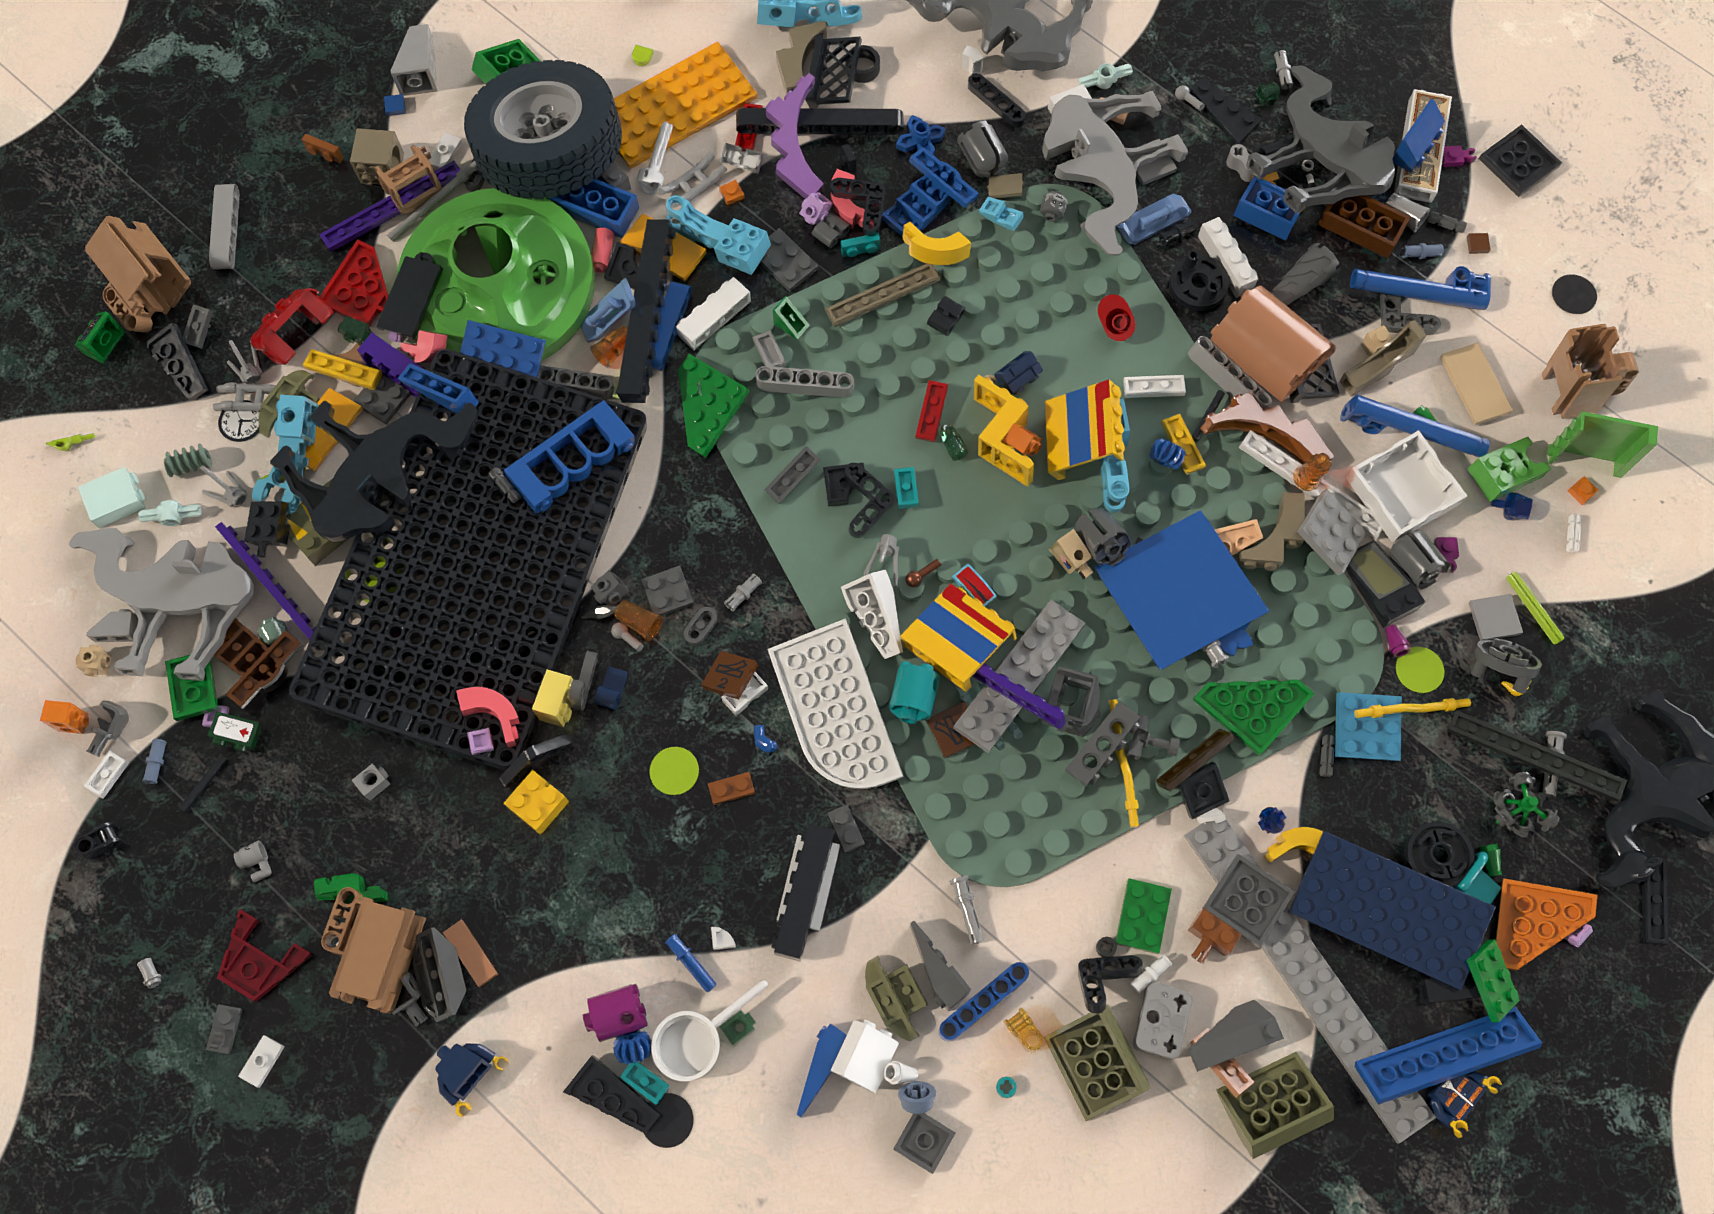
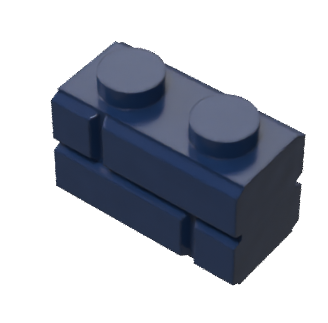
[994,351,1043,395]

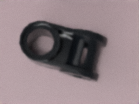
[73,822,122,859]

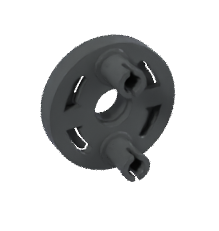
[1470,638,1542,693]

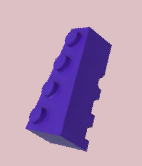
[357,332,430,399]

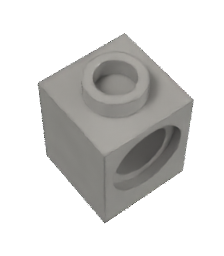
[352,763,390,800]

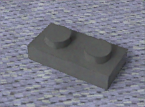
[828,804,865,854]

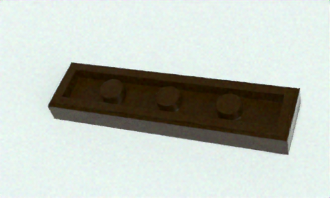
[1156,729,1235,792]

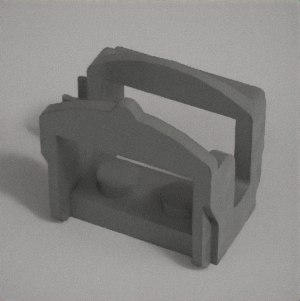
[1042,666,1101,737]

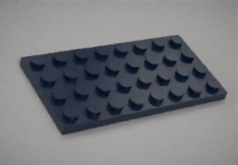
[1288,831,1496,990]

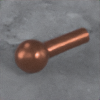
[905,559,941,587]

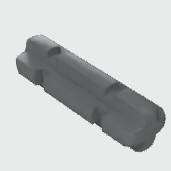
[1428,211,1467,233]
[489,467,522,503]
[1320,735,1335,777]

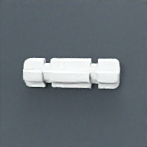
[1566,514,1582,553]

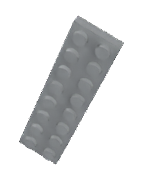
[953,600,1085,753]

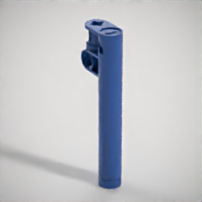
[1350,266,1491,310]
[1340,394,1490,458]

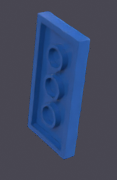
[460,320,546,377]

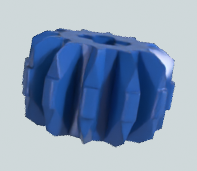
[1150,439,1186,469]
[613,1030,652,1065]

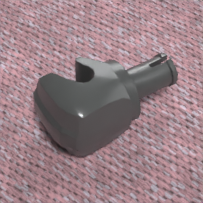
[86,700,129,757]

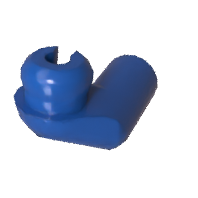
[754,725,777,753]

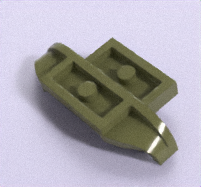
[259,370,320,438]
[865,956,928,1041]

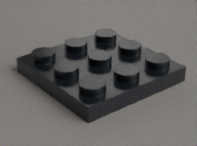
[1478,124,1562,197]

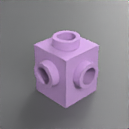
[799,192,833,225]

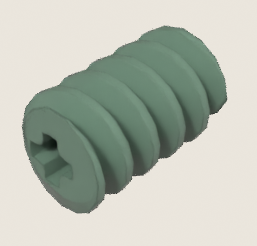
[164,444,212,477]

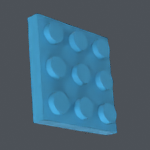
[1335,692,1402,761]

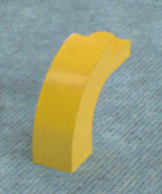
[903,222,971,265]
[1264,827,1323,864]

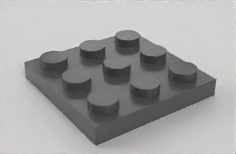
[1202,854,1295,948]

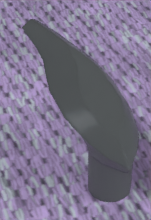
[581,605,621,620]

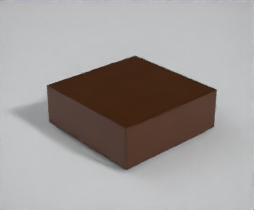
[1467,233,1491,254]

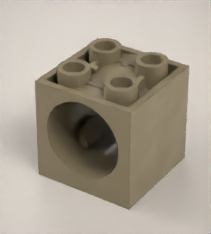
[350,129,404,185]

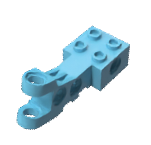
[757,0,863,27]
[666,195,771,275]
[252,394,319,514]
[1099,399,1130,513]

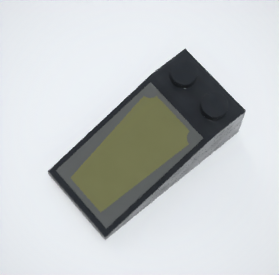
[1346,540,1425,628]

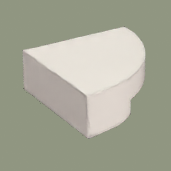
[1196,808,1226,824]
[711,927,736,950]

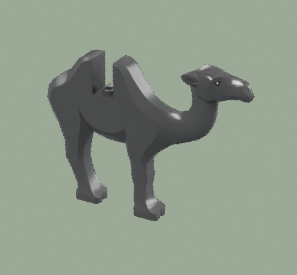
[907,0,1093,71]
[1246,65,1395,213]

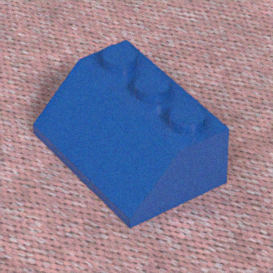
[1393,99,1445,173]
[1233,175,1301,241]

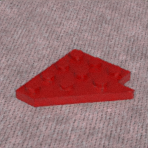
[320,240,389,328]

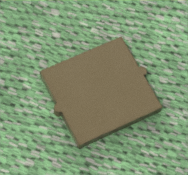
[987,173,1025,199]

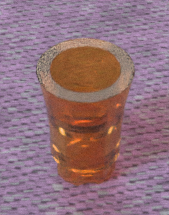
[590,325,628,368]
[1293,452,1332,491]
[615,600,663,641]

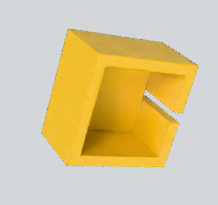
[504,770,569,835]

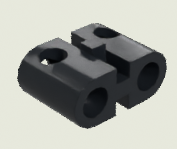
[927,296,965,336]

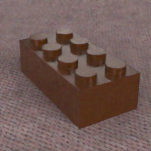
[1318,195,1411,258]

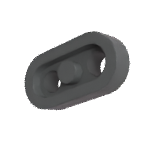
[684,607,718,646]

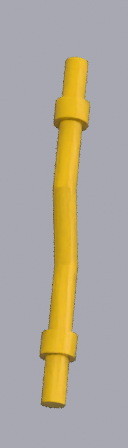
[1354,698,1471,718]
[1109,699,1139,827]

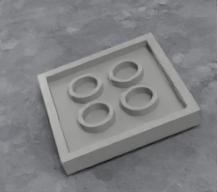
[1297,489,1367,575]

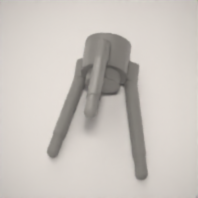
[227,340,263,384]
[200,466,247,507]
[863,534,899,587]

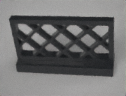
[805,35,862,108]
[1289,324,1340,403]

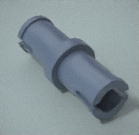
[1401,243,1444,259]
[142,739,167,784]

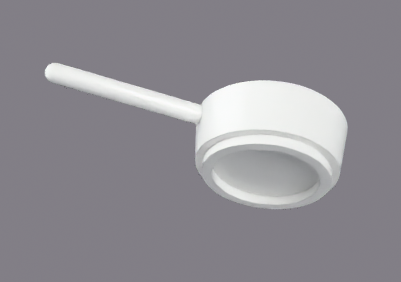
[651,980,768,1081]

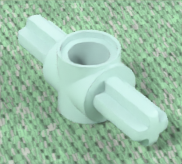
[1078,63,1132,89]
[138,500,202,526]

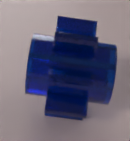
[1258,807,1286,834]

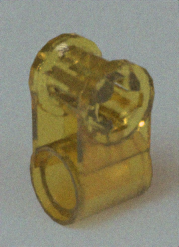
[1003,1007,1043,1053]

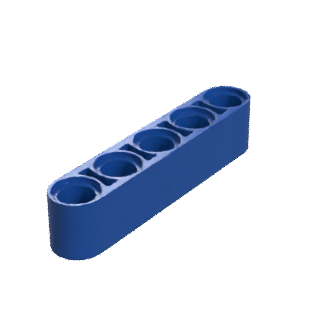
[652,281,692,371]
[939,962,1029,1042]

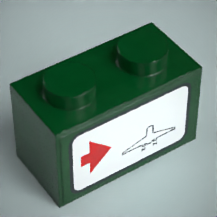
[208,711,262,752]

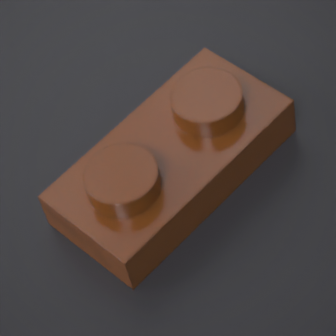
[302,134,344,163]
[708,772,755,806]

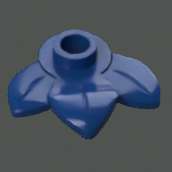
[1219,623,1253,656]

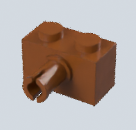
[1188,908,1242,964]

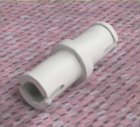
[1129,954,1172,994]

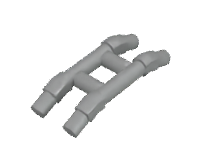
[659,152,728,208]
[213,382,276,411]

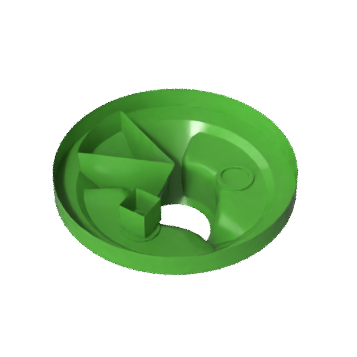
[397,188,595,363]

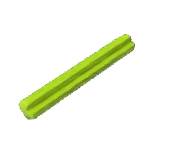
[1506,572,1564,644]

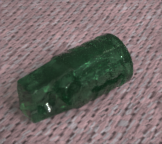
[939,424,968,461]

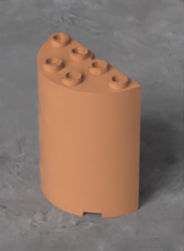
[1210,286,1336,403]

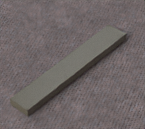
[825,263,940,327]

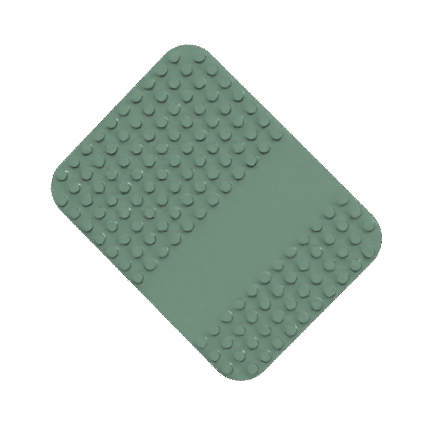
[696,184,1384,887]

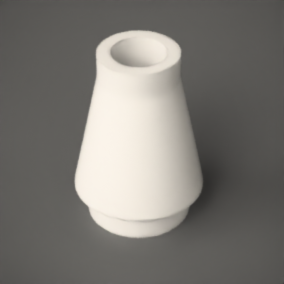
[884,1061,918,1084]

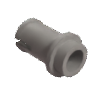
[137,958,162,988]

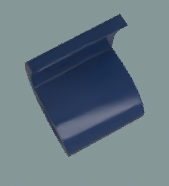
[594,667,628,710]

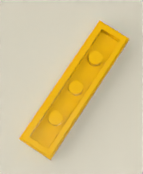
[302,349,383,390]

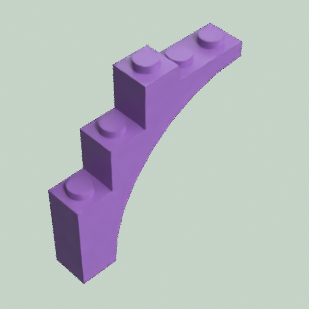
[766,73,824,199]

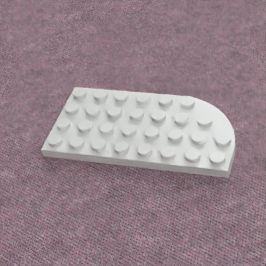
[768,619,904,789]

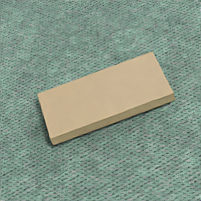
[1440,343,1513,426]

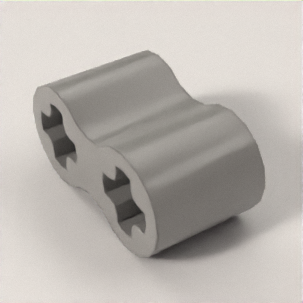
[1226,144,1254,182]

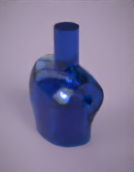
[1491,492,1533,520]

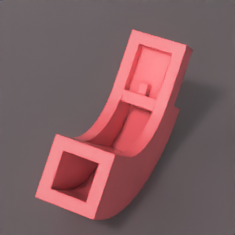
[831,169,874,229]
[456,687,520,748]

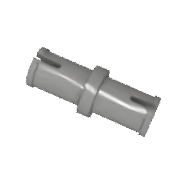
[1274,50,1293,90]
[724,574,762,611]

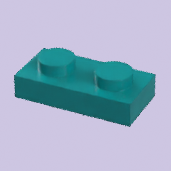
[841,233,880,257]
[894,467,919,509]
[620,1062,670,1105]

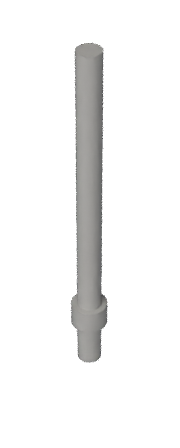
[387,161,478,241]

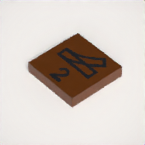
[701,651,758,700]
[926,702,976,759]

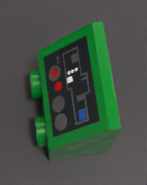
[75,311,125,363]

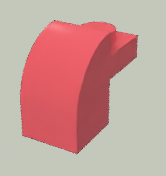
[400,330,448,363]

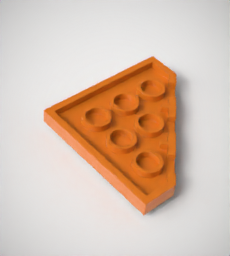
[1496,878,1597,971]

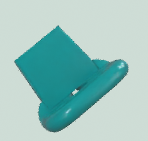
[1453,852,1502,904]

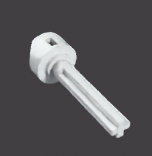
[636,122,673,194]

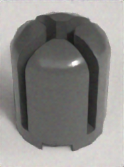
[957,121,1008,178]
[1075,508,1132,566]
[1390,531,1451,590]

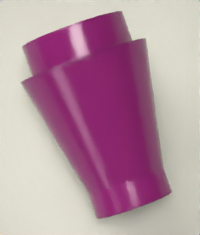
[1385,625,1410,657]

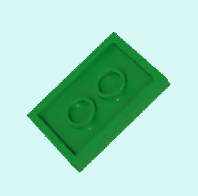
[165,654,219,721]
[1115,878,1172,954]
[1466,939,1520,1022]

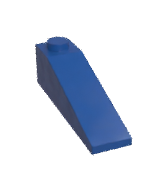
[398,363,479,413]
[797,1023,847,1118]

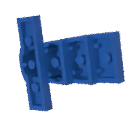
[882,147,979,237]

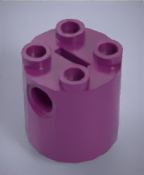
[583,984,648,1042]

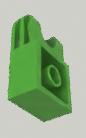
[1467,437,1551,502]

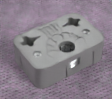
[1133,982,1192,1060]

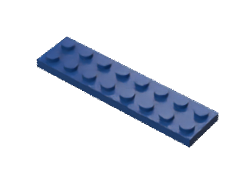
[1354,1006,1542,1105]

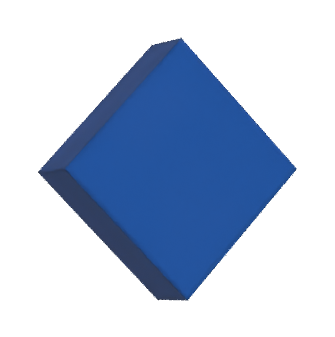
[384,94,406,116]

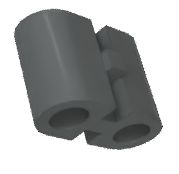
[812,212,851,248]

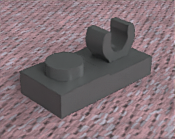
[183,304,214,349]
[206,1004,243,1054]

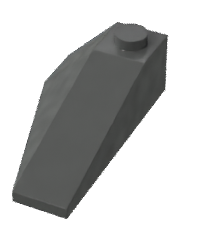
[910,921,971,1011]
[1188,1000,1284,1072]

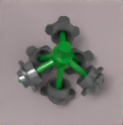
[1494,772,1560,837]

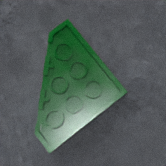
[678,354,750,458]
[1193,679,1315,756]

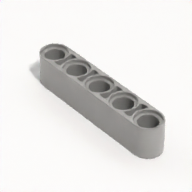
[209,184,239,270]
[1188,336,1272,410]
[755,366,854,398]

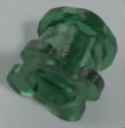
[1256,81,1281,106]

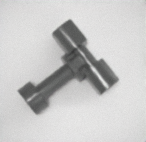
[1126,714,1180,760]

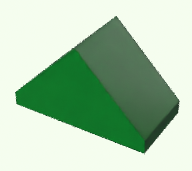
[772,296,810,339]

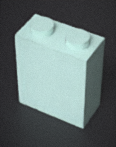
[78,467,146,528]

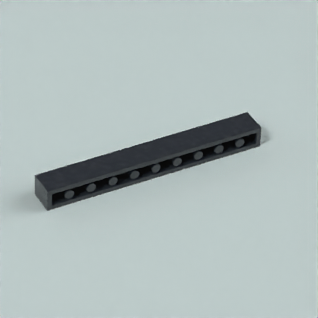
[616,219,676,403]

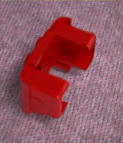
[251,288,333,365]

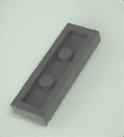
[764,446,821,504]

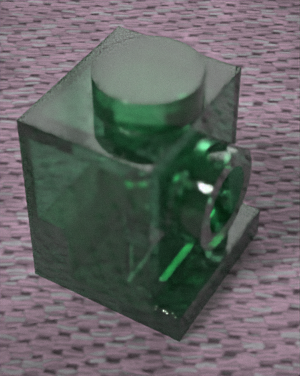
[338,316,372,346]
[719,1010,756,1047]

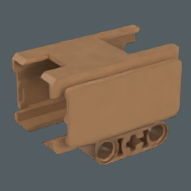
[85,216,191,333]
[1542,324,1639,419]
[321,887,426,1014]

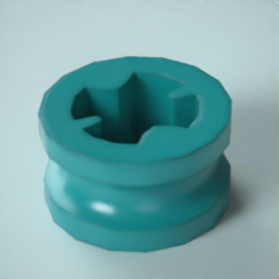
[996,1076,1017,1098]

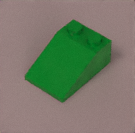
[471,39,541,84]

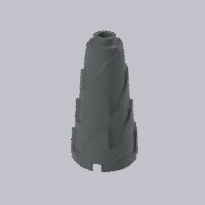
[1270,243,1341,306]

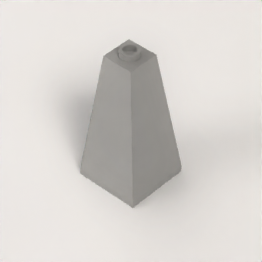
[391,24,438,96]

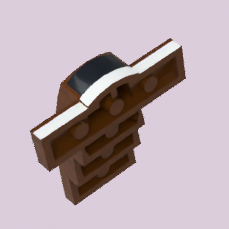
[213,618,303,709]

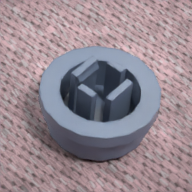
[898,1081,936,1114]

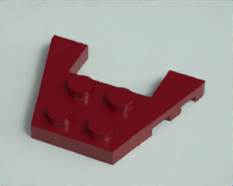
[217,909,312,1002]

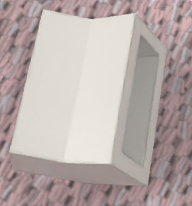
[961,45,983,75]

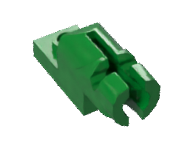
[314,873,388,908]

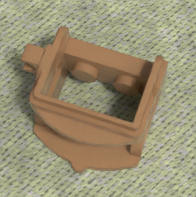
[375,145,442,214]

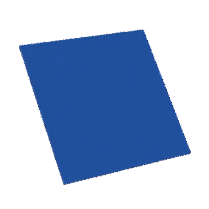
[1094,510,1269,670]

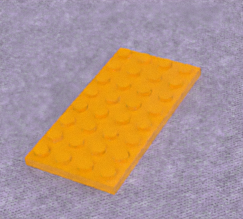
[614,41,758,169]

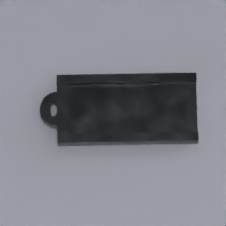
[376,252,443,340]

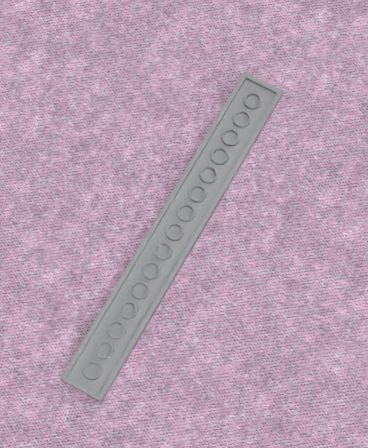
[1184,820,1436,1143]

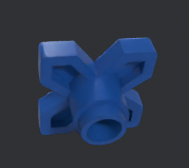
[896,115,945,155]

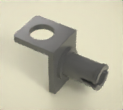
[392,972,428,1027]

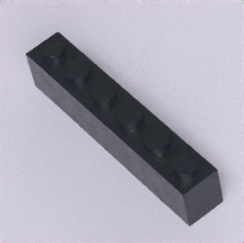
[771,823,835,962]

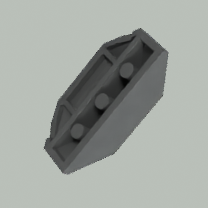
[412,927,466,1022]

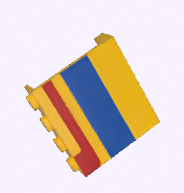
[1045,379,1125,480]
[900,584,1017,692]

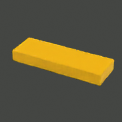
[1161,414,1206,475]

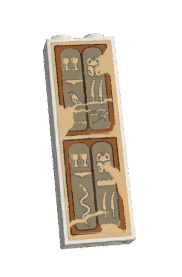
[1394,89,1452,203]

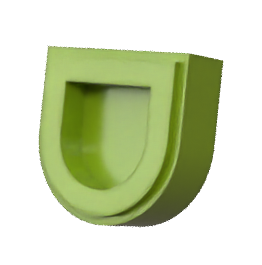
[632,45,654,66]

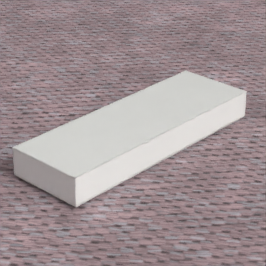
[1123,375,1186,398]

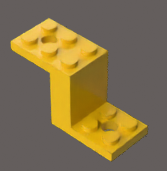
[974,374,1034,487]

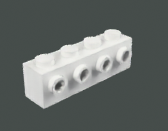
[1198,217,1258,298]
[676,277,751,351]

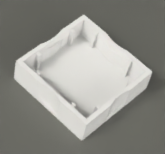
[1345,430,1467,543]

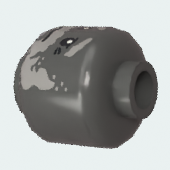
[1040,191,1067,222]

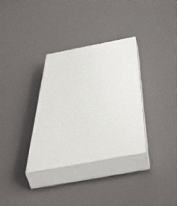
[777,835,840,931]

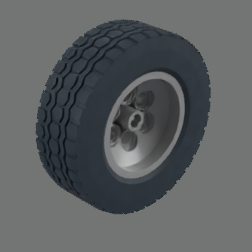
[464,60,622,199]

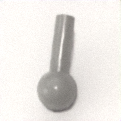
[1175,85,1205,111]
[611,622,643,651]

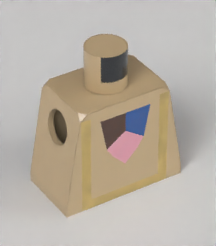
[1049,529,1093,580]

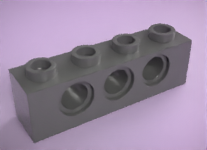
[1065,701,1141,787]

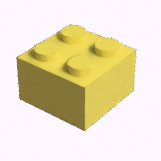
[532,670,573,727]

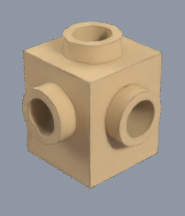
[76,645,112,677]

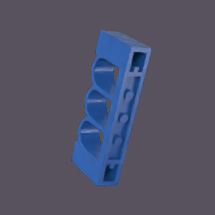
[504,400,635,514]

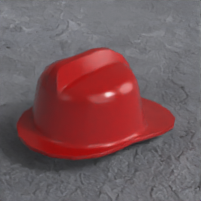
[1097,294,1136,341]

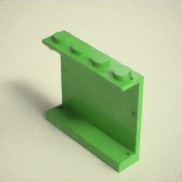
[1547,411,1658,478]

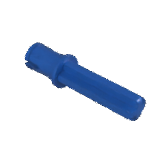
[665,933,716,992]

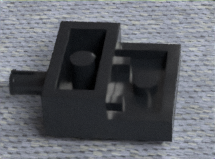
[244,501,290,558]

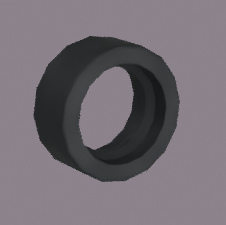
[845,45,880,83]

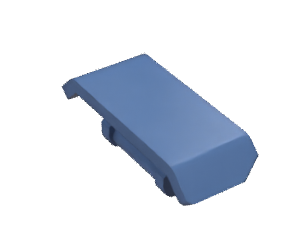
[1117,194,1191,244]
[581,278,636,343]

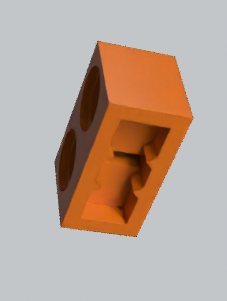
[1003,423,1043,456]
[40,700,89,734]

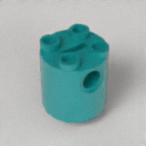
[889,661,940,724]

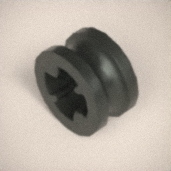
[1096,936,1117,957]

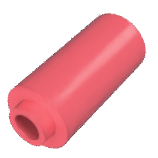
[591,228,615,273]

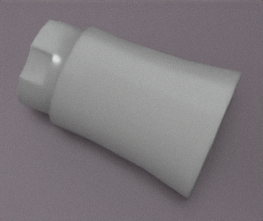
[1385,193,1430,233]

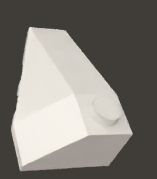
[841,570,903,659]

